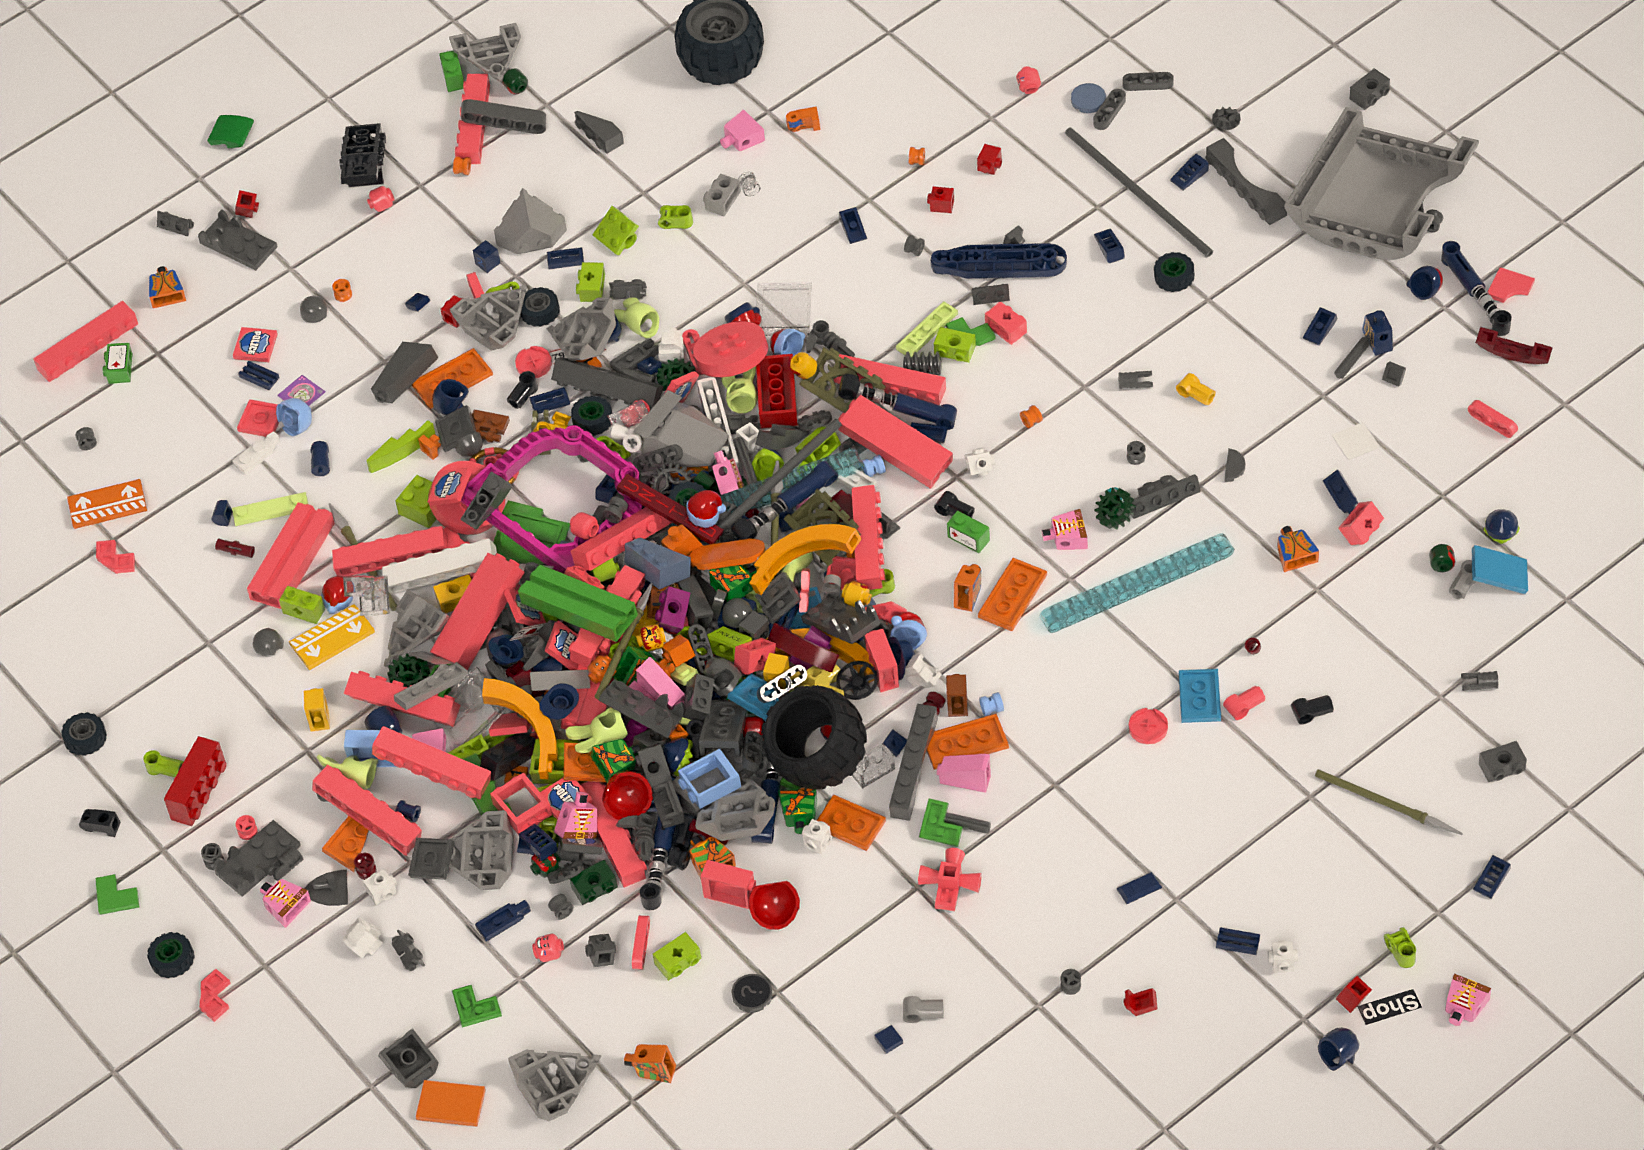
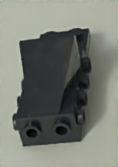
[339,123,386,187]

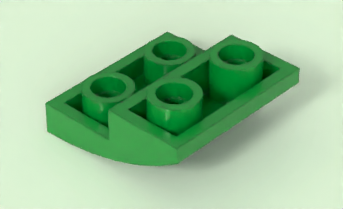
[207,115,254,149]

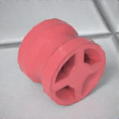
[235,815,258,840]

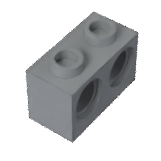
[703,173,741,216]

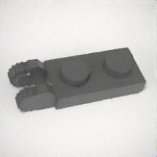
[610,338,658,374]

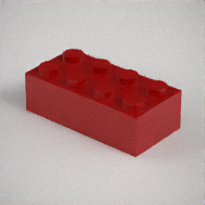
[756,354,798,428]
[164,736,226,826]

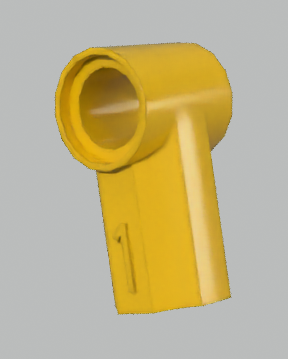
[1176,373,1216,405]

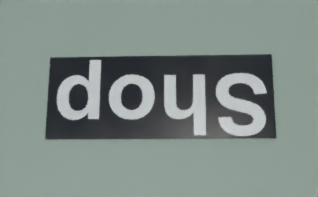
[1358,989,1422,1025]

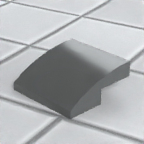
[755,572,801,624]

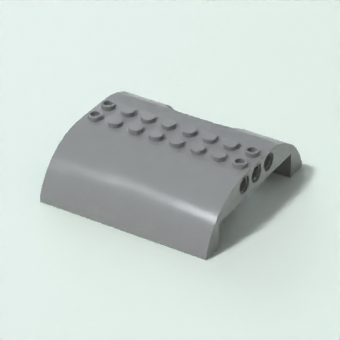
[1284,107,1479,260]

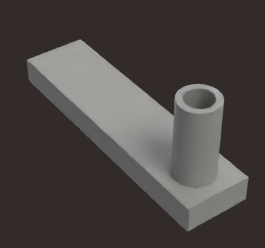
[394,662,469,710]

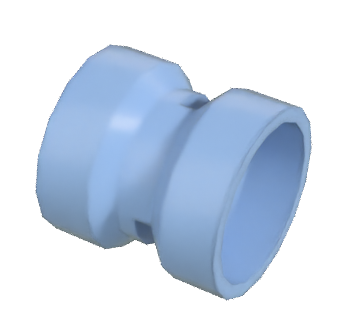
[861,455,886,477]
[979,692,1004,716]

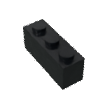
[480,733,536,781]

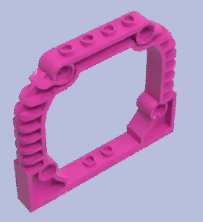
[460,425,642,574]

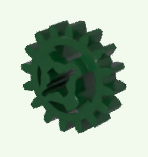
[656,358,696,391]
[1094,488,1135,529]
[387,653,430,688]

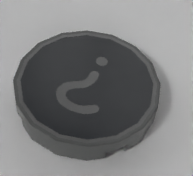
[731,974,773,1013]

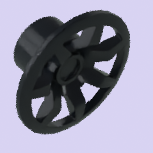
[836,661,878,700]

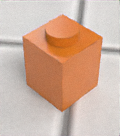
[662,634,695,667]

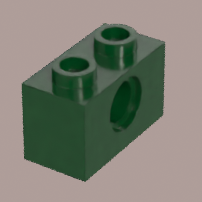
[569,859,618,905]

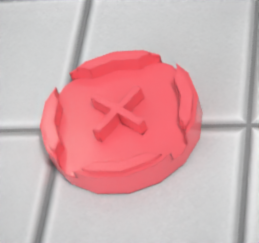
[515,346,552,378]
[1129,708,1168,744]

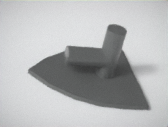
[304,870,348,906]

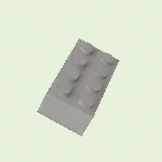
[672,748,755,815]

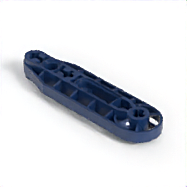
[930,243,1067,279]

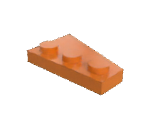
[322,816,369,872]

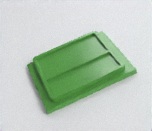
[493,508,570,565]

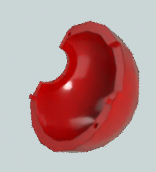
[602,770,653,820]
[749,881,800,930]

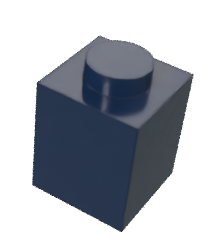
[473,240,500,273]

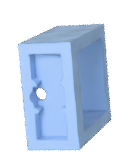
[344,730,397,767]
[678,749,741,809]

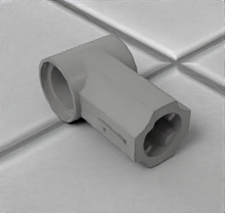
[1449,560,1477,600]
[903,996,944,1023]

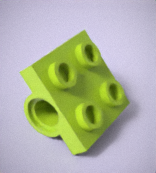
[592,206,639,255]

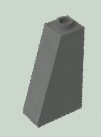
[371,341,438,403]
[676,568,714,631]

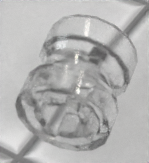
[738,171,761,197]

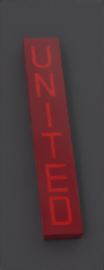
[616,474,724,544]

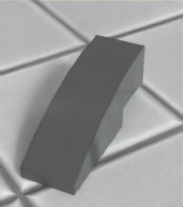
[755,424,809,450]

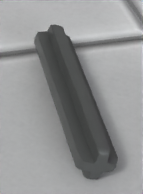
[1334,337,1371,379]
[733,437,758,488]
[944,812,991,833]

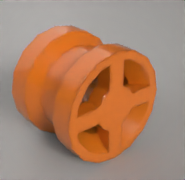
[909,147,925,166]
[453,156,471,175]
[332,279,352,302]
[1020,405,1043,428]

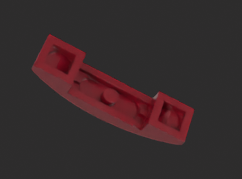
[1475,327,1553,364]
[767,623,839,672]

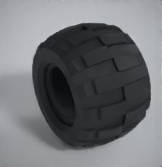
[761,685,867,789]

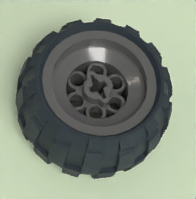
[674,0,764,85]

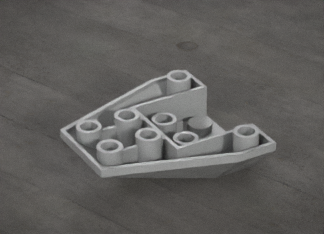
[642,402,729,468]

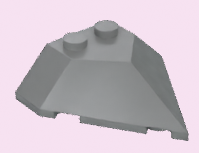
[449,23,521,83]
[494,188,567,254]
[450,285,527,351]
[546,297,616,360]
[384,589,450,667]
[695,771,775,841]
[449,810,514,890]
[508,1049,601,1122]

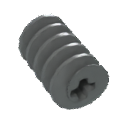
[903,351,941,375]

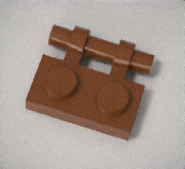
[472,409,510,443]

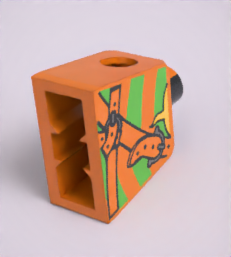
[689,835,736,879]
[624,1044,676,1083]

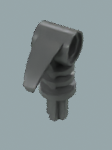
[806,320,855,357]
[503,635,549,671]
[616,813,656,861]

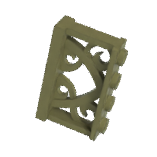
[799,347,886,413]
[784,489,861,566]

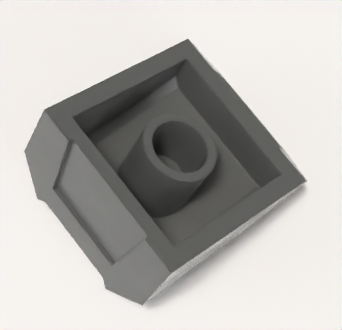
[378,1028,439,1088]

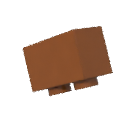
[946,674,968,717]

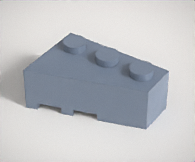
[624,538,691,589]

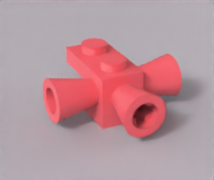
[918,848,982,911]

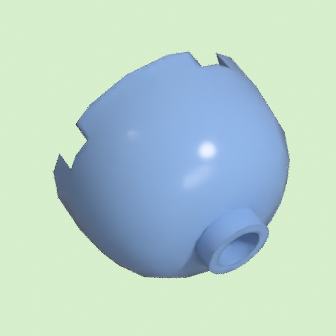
[276,398,312,436]

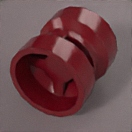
[923,691,946,715]
[354,852,377,880]

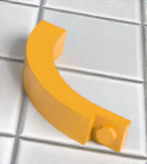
[749,524,861,595]
[766,628,874,683]
[482,678,558,779]

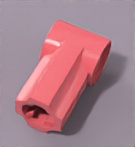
[1223,686,1265,720]

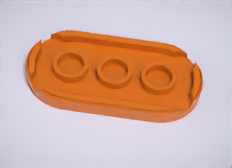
[689,539,766,570]

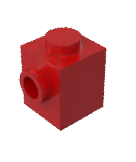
[977,144,1002,175]
[927,186,955,214]
[235,190,259,218]
[441,295,463,328]
[1336,976,1372,1013]

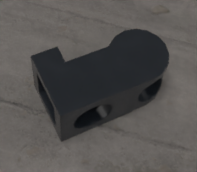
[79,809,121,837]

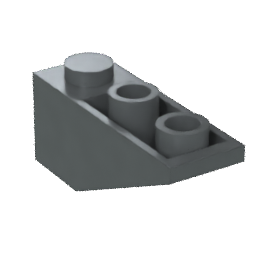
[574,111,624,154]
[460,471,513,530]

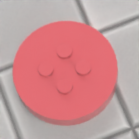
[693,321,768,377]
[428,461,505,535]

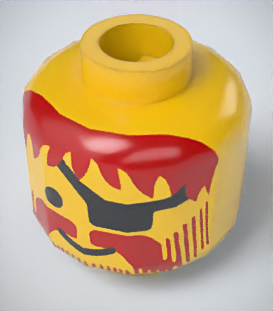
[790,352,817,379]
[841,581,872,607]
[637,624,666,652]

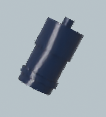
[310,441,330,477]

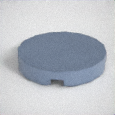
[1071,83,1106,113]

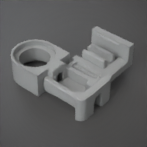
[823,574,844,602]

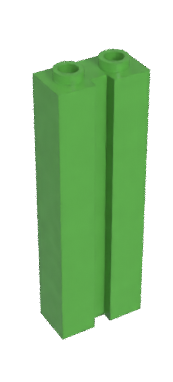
[518,565,638,642]

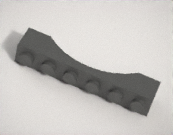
[1205,138,1287,225]
[889,703,938,821]

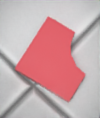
[1487,267,1535,303]
[826,556,856,591]
[489,713,531,737]

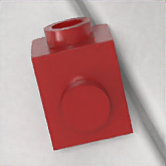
[1123,988,1158,1016]

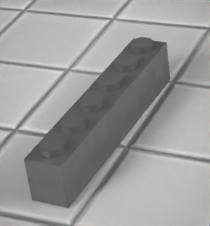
[551,357,663,410]

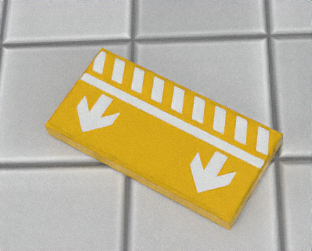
[289,604,375,670]

